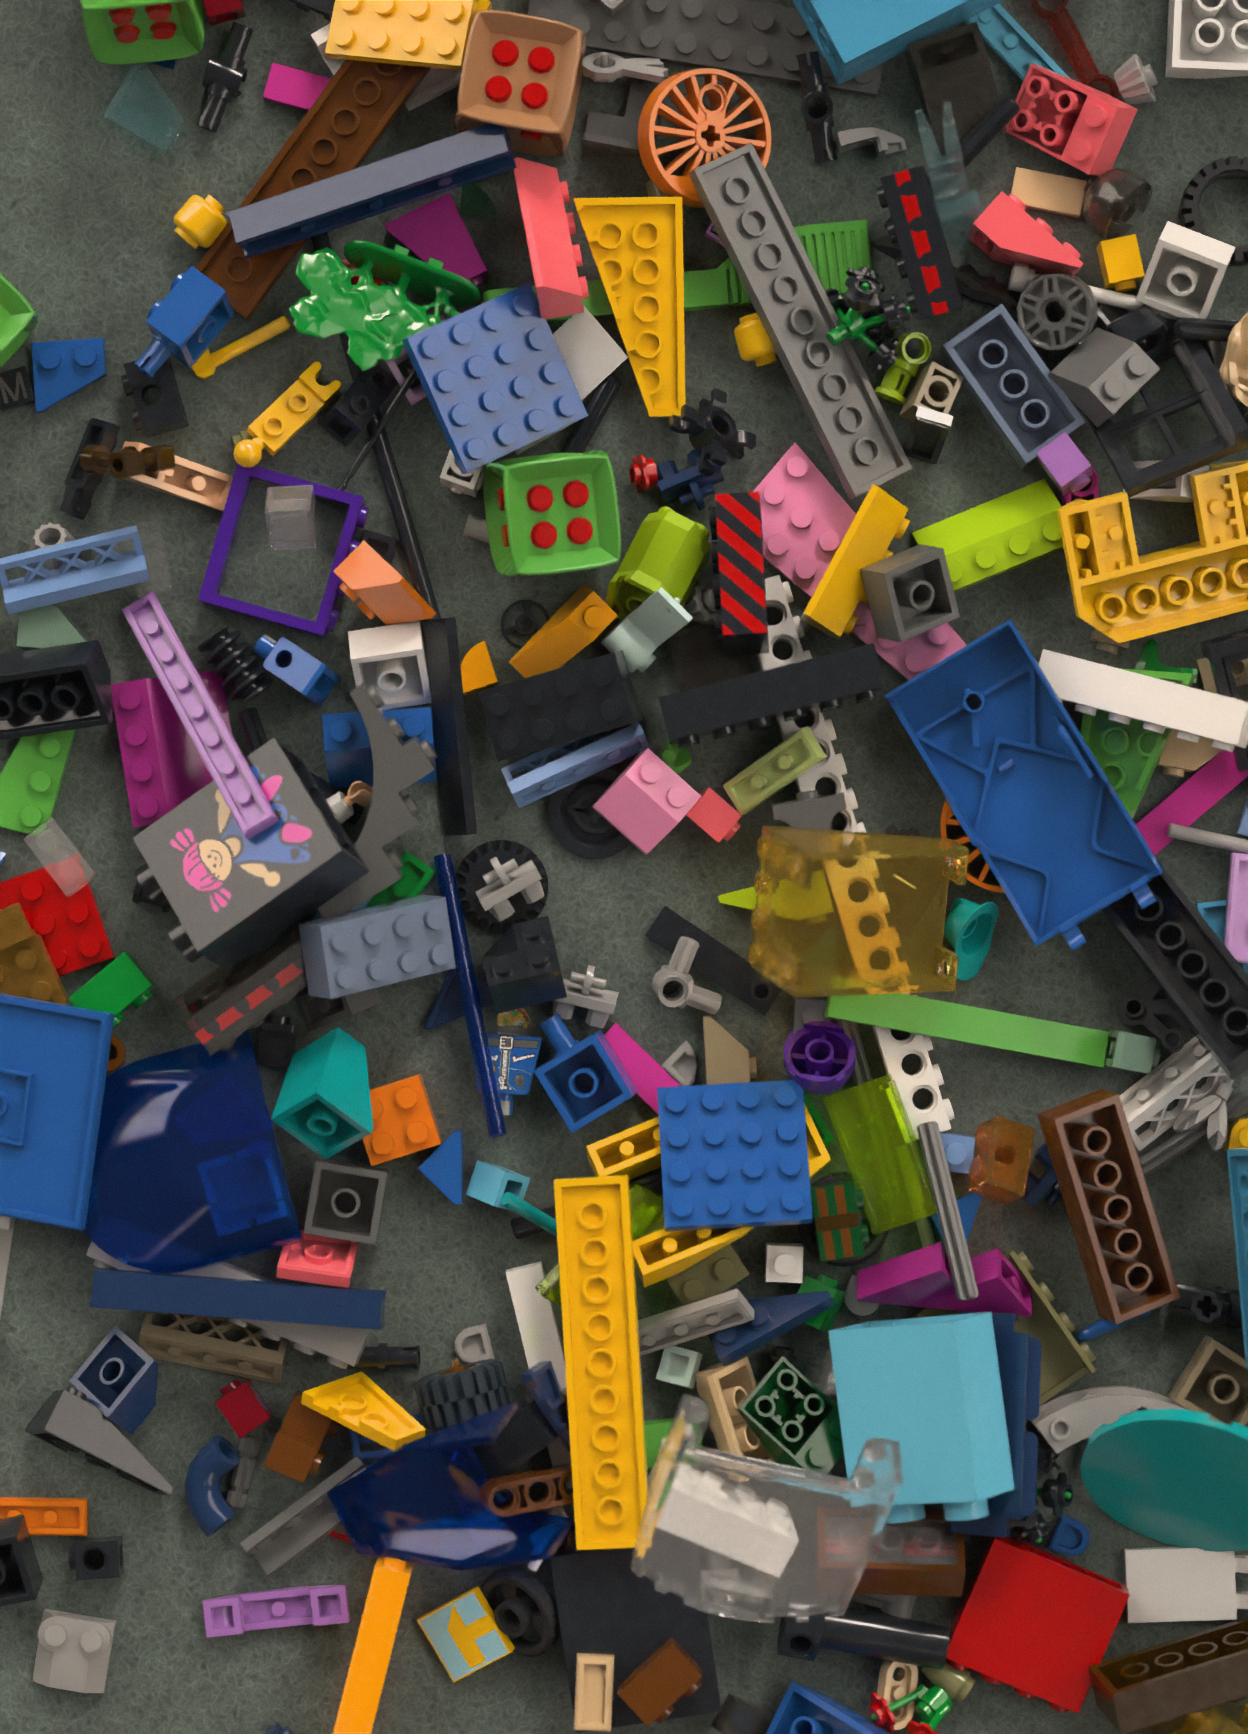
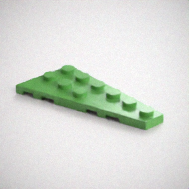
[1080,668,1196,819]

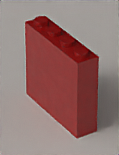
[946,1536,1130,1713]

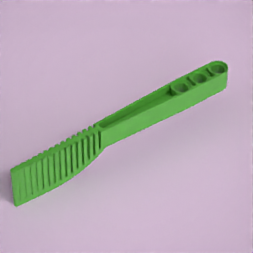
[482,220,873,325]

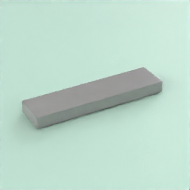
[638,1289,754,1356]

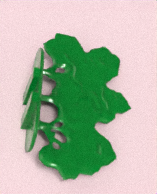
[289,241,480,372]

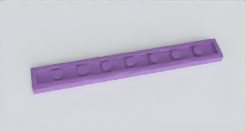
[122,591,279,840]

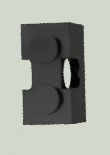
[121,357,189,438]

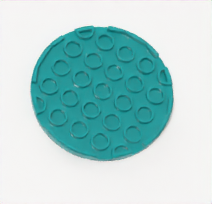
[1081,1409,1248,1552]

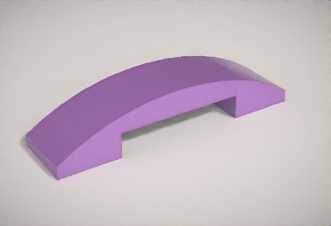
[202,1585,350,1638]

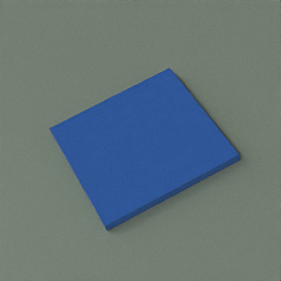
[0,993,115,1231]

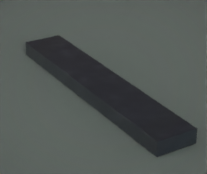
[423,617,477,836]

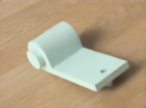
[601,587,693,673]

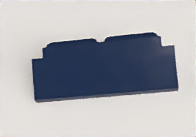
[950,1311,1042,1538]

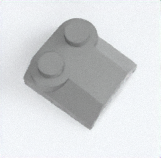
[32,1609,116,1693]

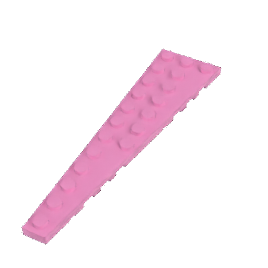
[753,442,967,681]

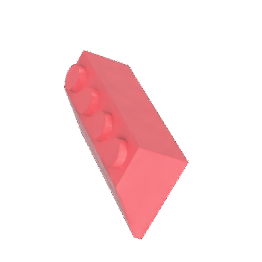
[513,157,589,320]

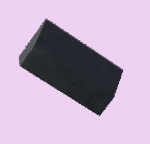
[0,640,113,740]

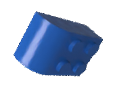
[766,1681,889,1734]

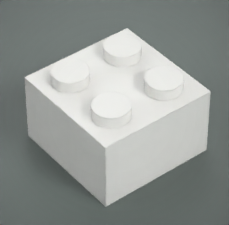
[1136,221,1235,319]

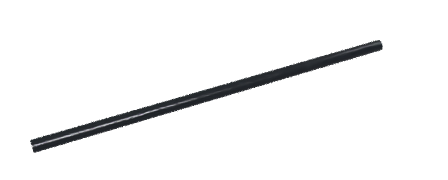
[310,232,466,703]

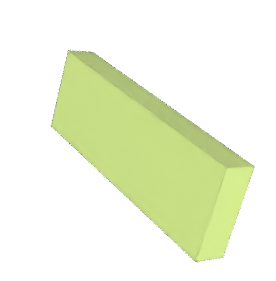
[722,726,827,815]

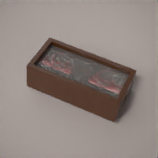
[814,1506,966,1597]

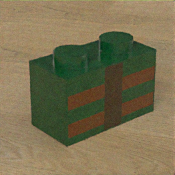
[810,1180,870,1262]

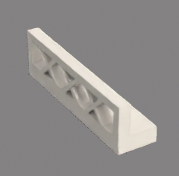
[1120,1037,1229,1151]

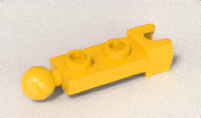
[233,362,342,468]

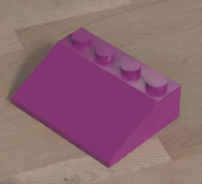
[111,671,232,829]

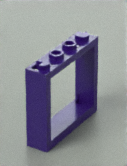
[198,463,369,638]

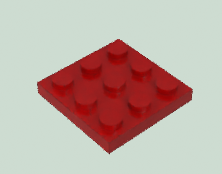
[0,855,115,977]

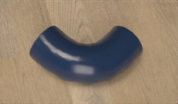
[184,1436,239,1537]

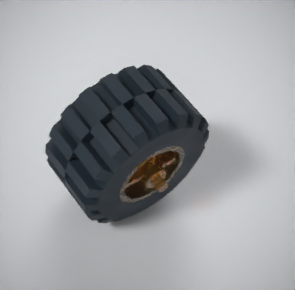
[414,1358,513,1431]

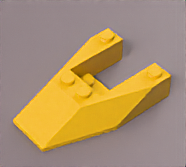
[586,1103,831,1288]

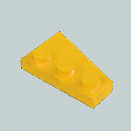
[301,1371,426,1452]

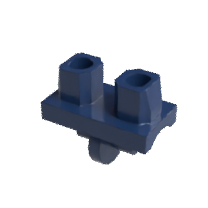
[656,449,724,511]
[1011,1142,1062,1207]

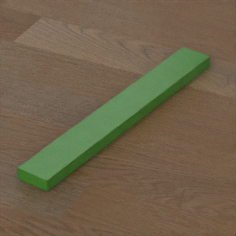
[824,981,1109,1068]

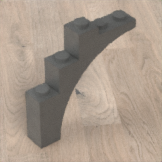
[317,682,437,918]

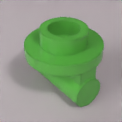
[657,737,692,773]

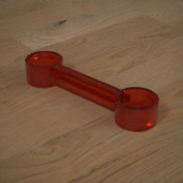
[1031,0,1118,99]

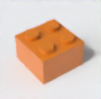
[362,1073,442,1166]

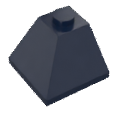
[69,1325,159,1434]

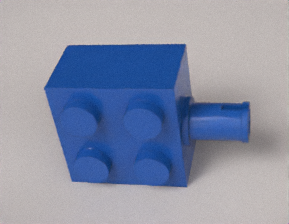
[134,266,235,379]
[534,1013,638,1133]

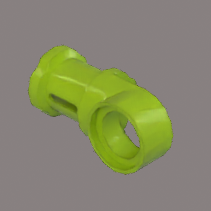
[874,332,931,405]

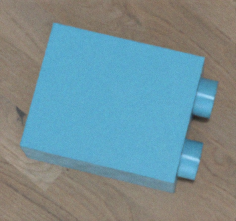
[828,1312,1015,1523]

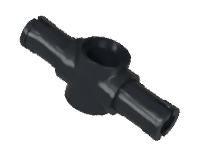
[196,22,253,133]
[796,51,838,163]

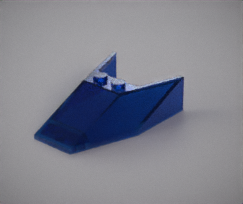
[327,1402,574,1571]

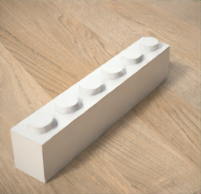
[1039,649,1248,752]

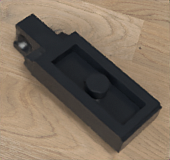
[60,418,120,520]

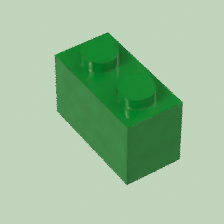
[68,952,156,1030]

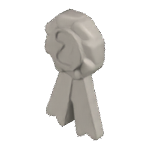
[582,52,668,83]

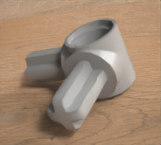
[652,936,722,1014]

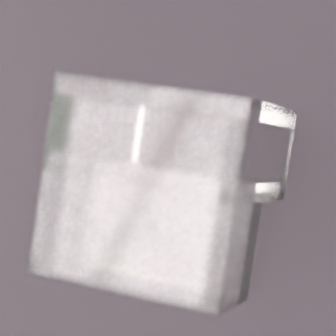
[265,485,317,551]

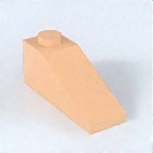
[122,441,233,511]

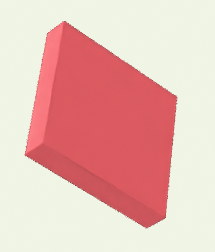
[276,1228,359,1288]

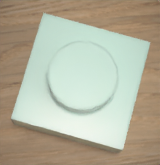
[656,1346,703,1389]

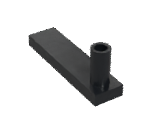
[645,906,784,1016]

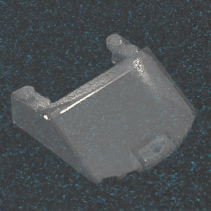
[631,1394,902,1623]

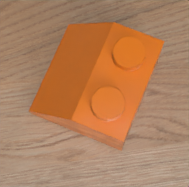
[333,541,437,625]

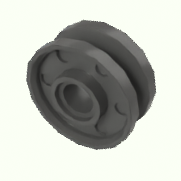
[1017,273,1098,350]

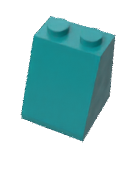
[271,1027,373,1160]

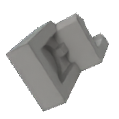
[835,127,907,158]

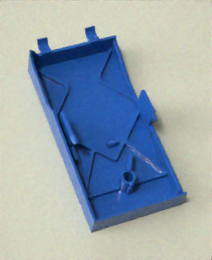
[884,619,1163,950]

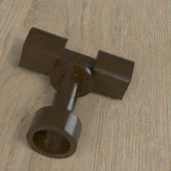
[80,444,175,478]

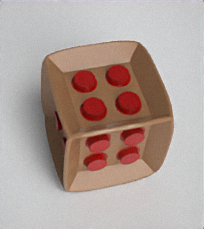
[455,10,586,156]

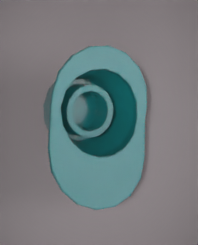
[943,898,999,981]

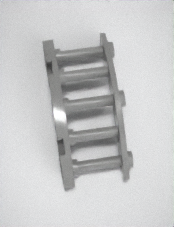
[1031,1385,1188,1454]

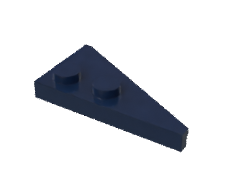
[708,1291,836,1366]

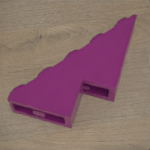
[857,1241,1032,1317]

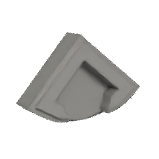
[661,1040,697,1086]

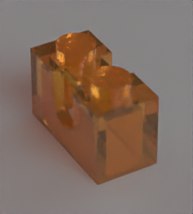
[968,1115,1035,1205]

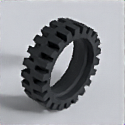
[1179,156,1248,267]

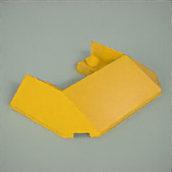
[1057,460,1248,643]

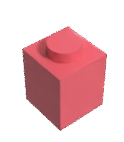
[685,786,742,843]

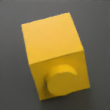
[1096,234,1145,293]

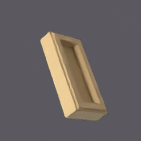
[1010,167,1087,218]
[574,1653,614,1732]

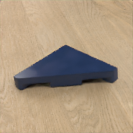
[424,968,493,1030]

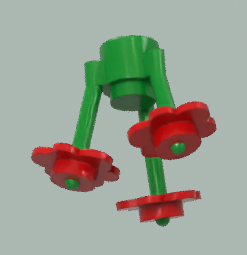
[869,1684,953,1734]

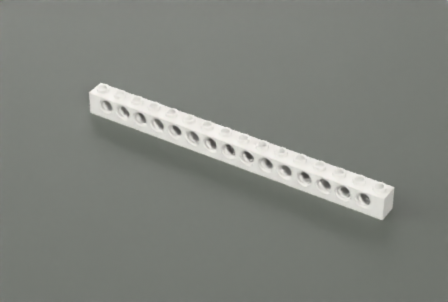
[756,575,955,1141]

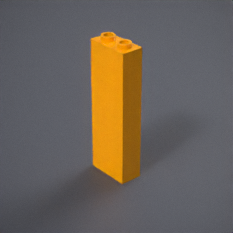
[333,1551,414,1734]

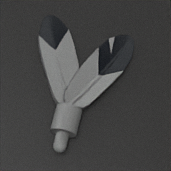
[1173,1077,1234,1152]

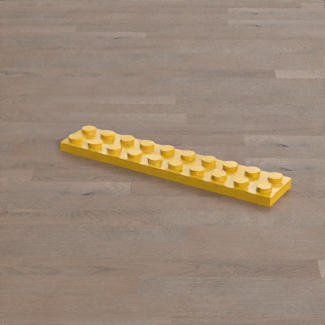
[554,1175,652,1550]

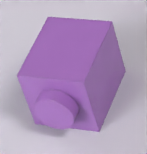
[1036,432,1093,496]

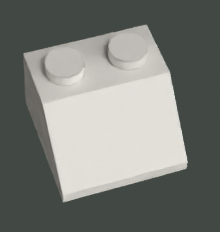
[348,621,432,710]

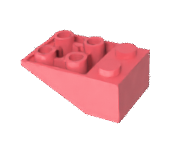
[1003,63,1138,176]
[966,191,1084,276]

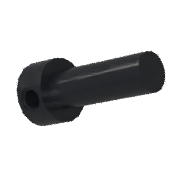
[777,1582,950,1670]

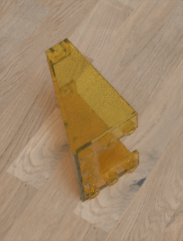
[748,825,969,997]

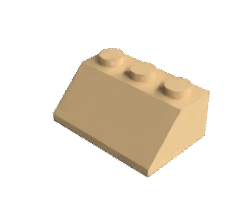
[694,1356,776,1482]

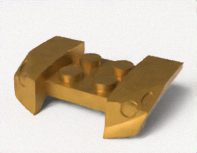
[0,903,69,1005]

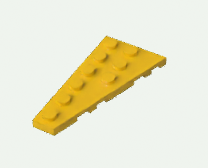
[573,197,686,417]

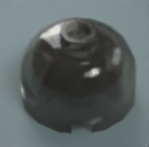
[1083,168,1153,240]

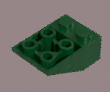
[737,1356,844,1491]

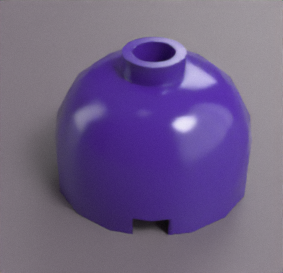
[784,1021,856,1095]

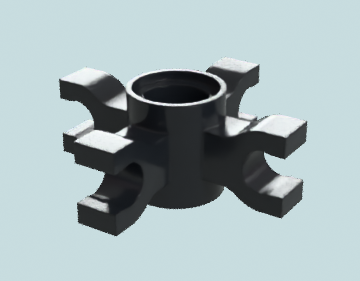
[669,388,756,476]

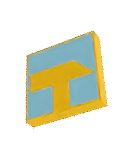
[417,1586,515,1682]

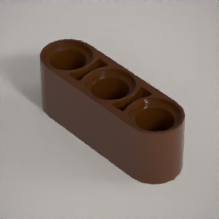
[480,1464,574,1517]

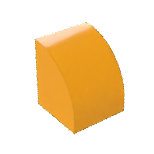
[461,641,499,695]

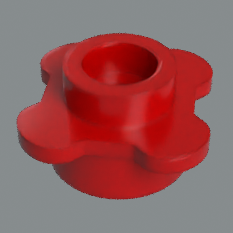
[629,455,658,493]

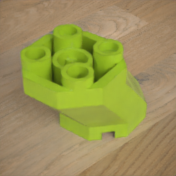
[606,506,711,621]

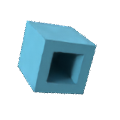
[466,1160,530,1211]

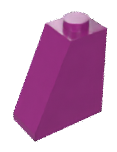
[384,193,488,288]

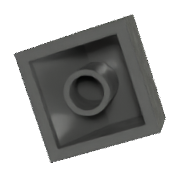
[1048,328,1160,428]

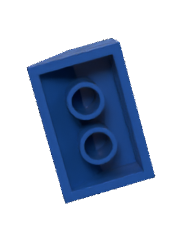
[322,707,437,788]

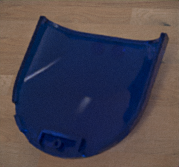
[83,1029,304,1274]

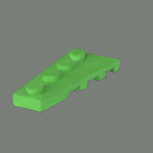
[0,729,76,839]

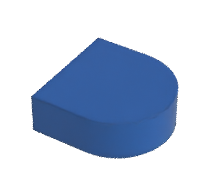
[1047,1514,1090,1556]

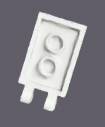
[1124,1547,1248,1623]

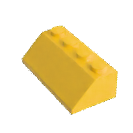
[800,484,910,640]

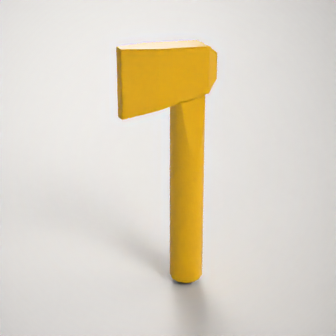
[192,316,290,379]

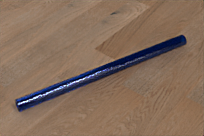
[433,853,507,1138]

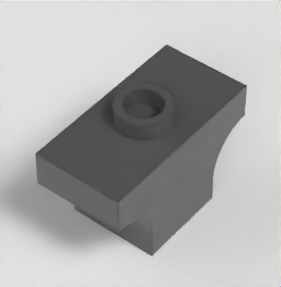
[772,790,846,846]

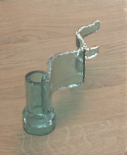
[915,101,982,224]

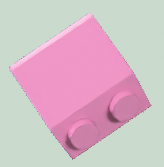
[592,748,701,855]

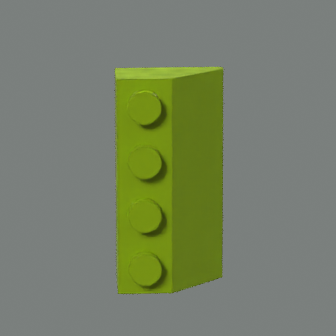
[911,479,1064,593]

